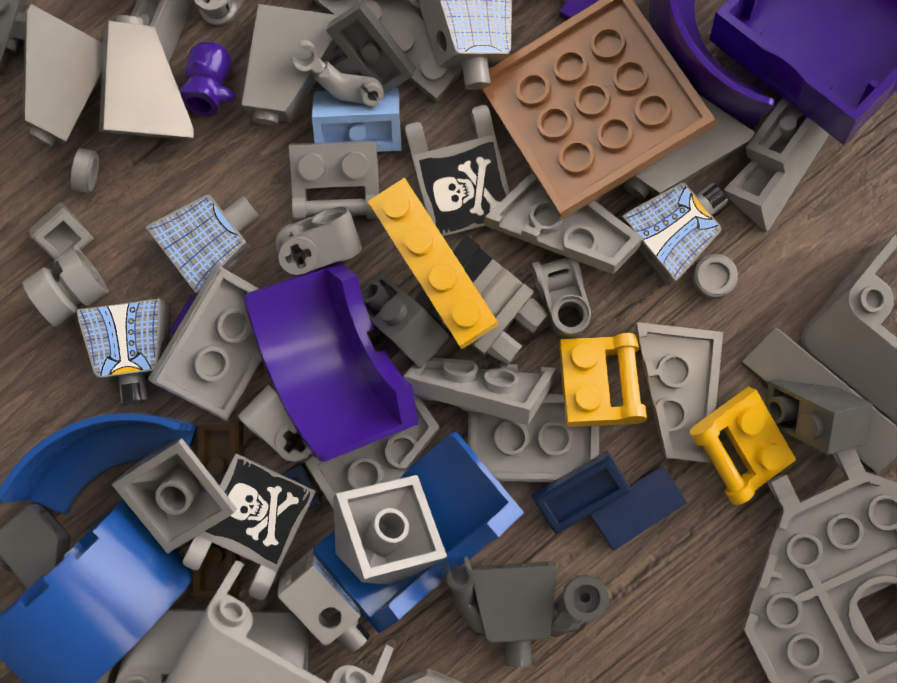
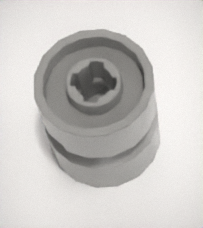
[22,246,109,327]

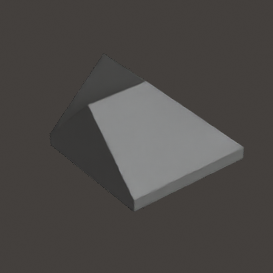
[112,438,237,554]
[334,475,447,585]

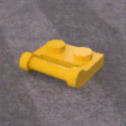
[559,333,647,427]
[690,387,796,505]

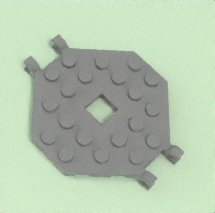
[742,448,897,683]

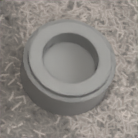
[71,148,99,194]
[692,254,738,299]

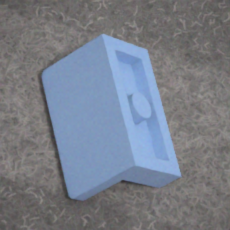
[312,87,402,152]

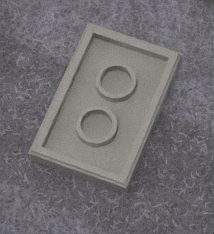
[148,264,262,421]
[468,394,599,482]

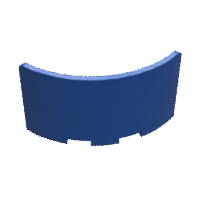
[0,413,197,514]
[313,432,524,633]
[0,499,193,683]

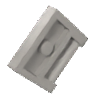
[289,140,379,223]

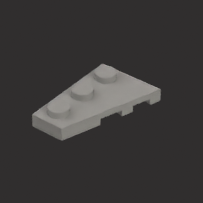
[485,171,643,274]
[634,322,723,463]
[403,357,557,425]
[305,394,440,509]

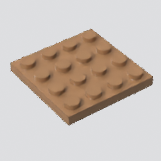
[481,0,716,219]

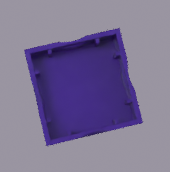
[709,0,897,145]

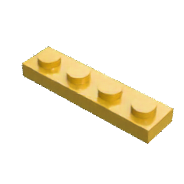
[368,178,499,349]

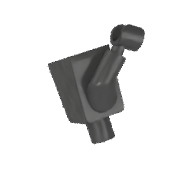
[444,557,610,667]

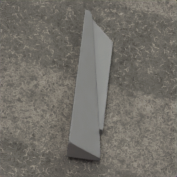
[724,98,829,231]

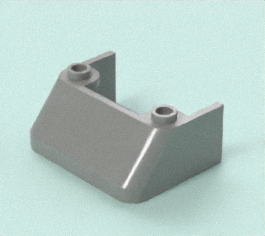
[801,234,897,426]
[165,560,394,683]
[116,609,309,683]

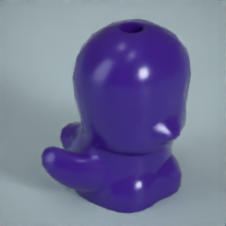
[179,42,236,117]

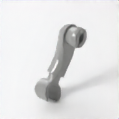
[291,40,384,107]

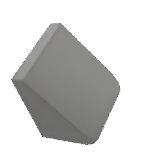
[29,202,94,259]

